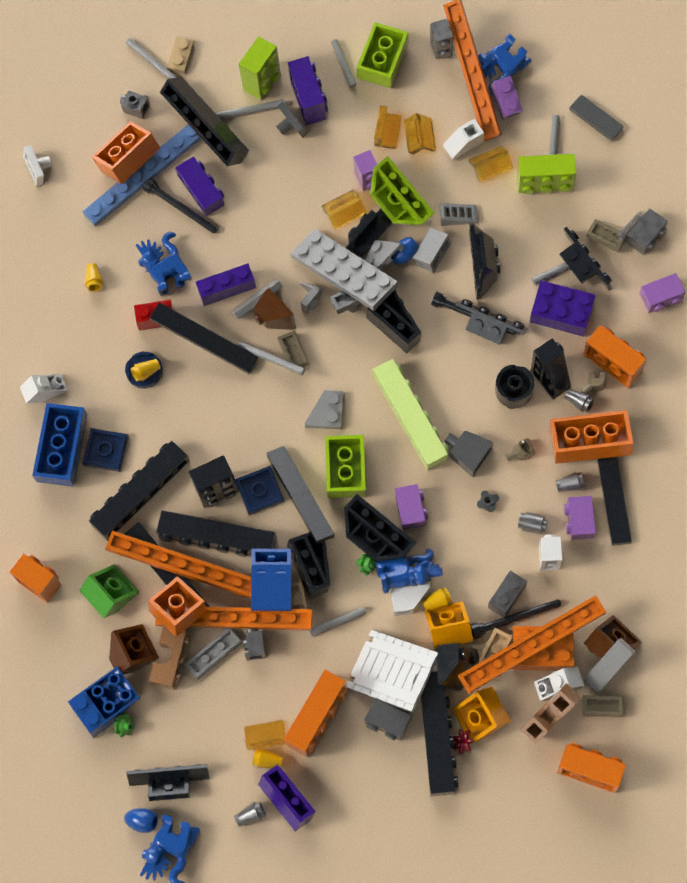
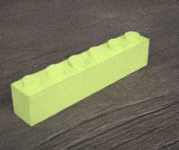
[373,359,449,470]

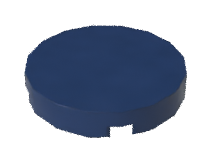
[125,351,163,389]

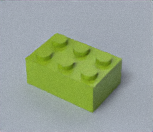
[356,22,409,88]
[238,36,281,100]
[517,153,576,194]
[325,435,366,498]

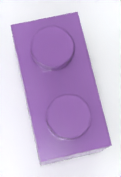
[490,76,523,120]
[353,150,377,191]
[639,273,686,313]
[395,484,428,530]
[564,496,596,540]

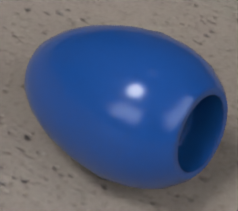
[391,237,419,265]
[124,808,158,833]

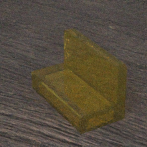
[374,106,402,149]
[404,113,436,155]
[469,146,513,182]
[321,189,366,229]
[244,720,286,751]

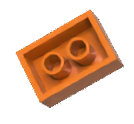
[92,121,160,185]
[583,325,646,389]
[512,626,574,671]
[557,743,626,793]

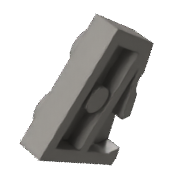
[365,240,404,271]
[305,390,344,429]

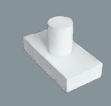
[23,145,52,187]

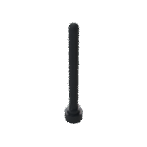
[143,178,217,233]
[431,292,517,335]
[470,599,562,640]

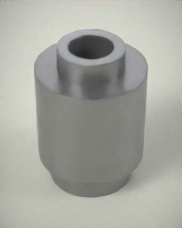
[518,512,548,535]

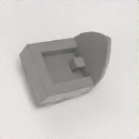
[300,283,322,313]

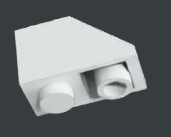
[443,119,484,160]
[20,374,68,403]
[390,583,430,616]
[534,667,584,701]

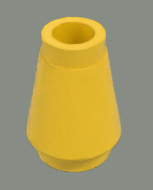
[85,263,104,292]
[131,359,160,382]
[421,587,452,612]
[252,748,283,768]

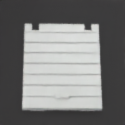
[346,630,437,712]

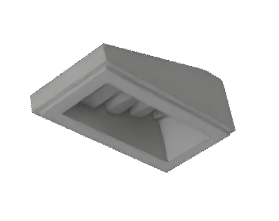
[440,203,478,226]

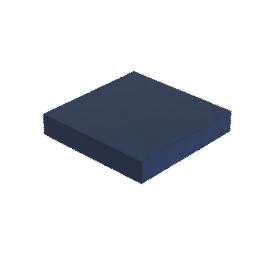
[82,428,129,472]
[235,465,285,515]

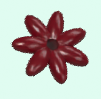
[453,729,474,755]

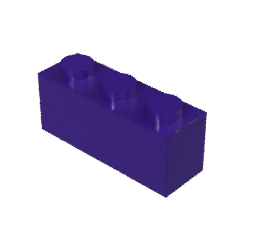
[175,156,225,216]
[195,263,256,306]
[258,764,316,832]

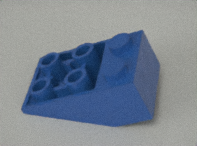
[251,549,291,611]
[68,667,140,738]

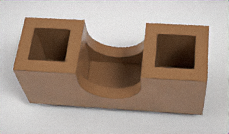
[149,625,191,690]
[521,683,581,744]

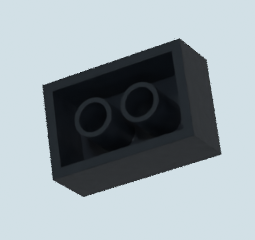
[188,455,239,508]

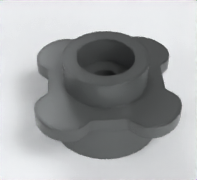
[477,491,499,512]

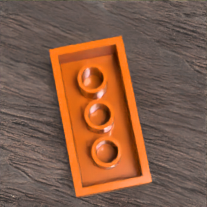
[550,410,634,464]
[284,669,348,757]

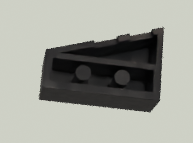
[530,338,571,400]

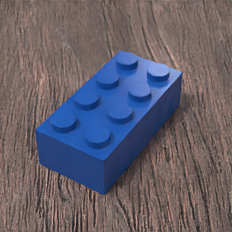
[32,403,88,487]

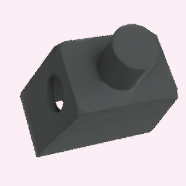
[444,431,493,477]

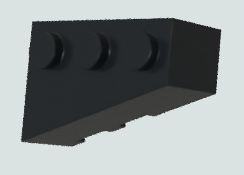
[366,290,421,354]
[287,532,330,599]

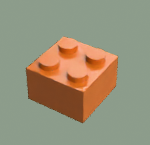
[9,553,61,603]
[148,576,205,637]

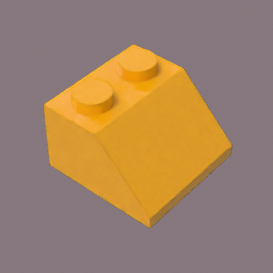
[424,601,473,650]
[452,686,512,744]

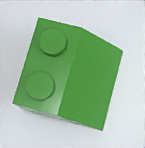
[79,564,139,618]

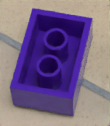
[288,56,328,125]
[530,280,596,337]

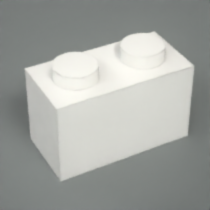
[538,534,562,571]

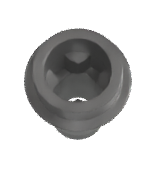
[564,389,594,412]
[556,472,585,492]
[234,802,266,827]

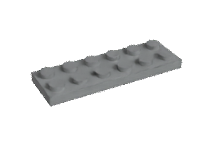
[290,229,399,311]

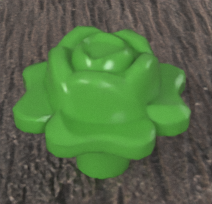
[356,553,377,576]
[114,713,134,738]

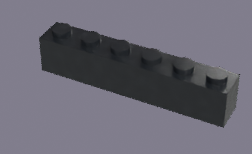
[160,77,249,167]
[89,440,190,541]
[156,510,276,557]
[421,671,459,797]

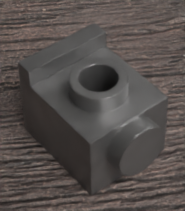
[120,90,150,119]
[243,629,266,661]

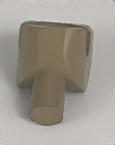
[581,372,606,394]
[505,438,535,461]

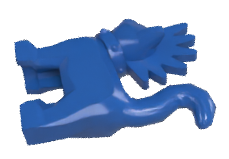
[478,34,532,97]
[136,232,192,296]
[376,549,443,594]
[140,814,200,883]

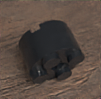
[495,365,534,409]

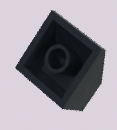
[437,643,479,691]

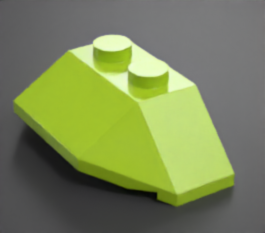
[370,156,435,225]

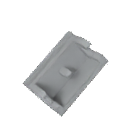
[412,227,451,273]

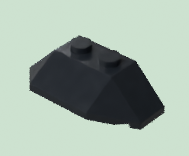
[469,223,500,300]
[344,494,417,562]

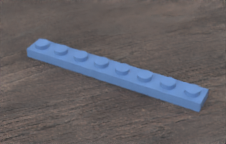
[82,124,201,226]

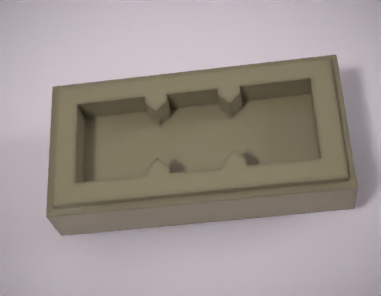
[586,219,627,253]
[277,330,309,372]
[583,695,624,717]

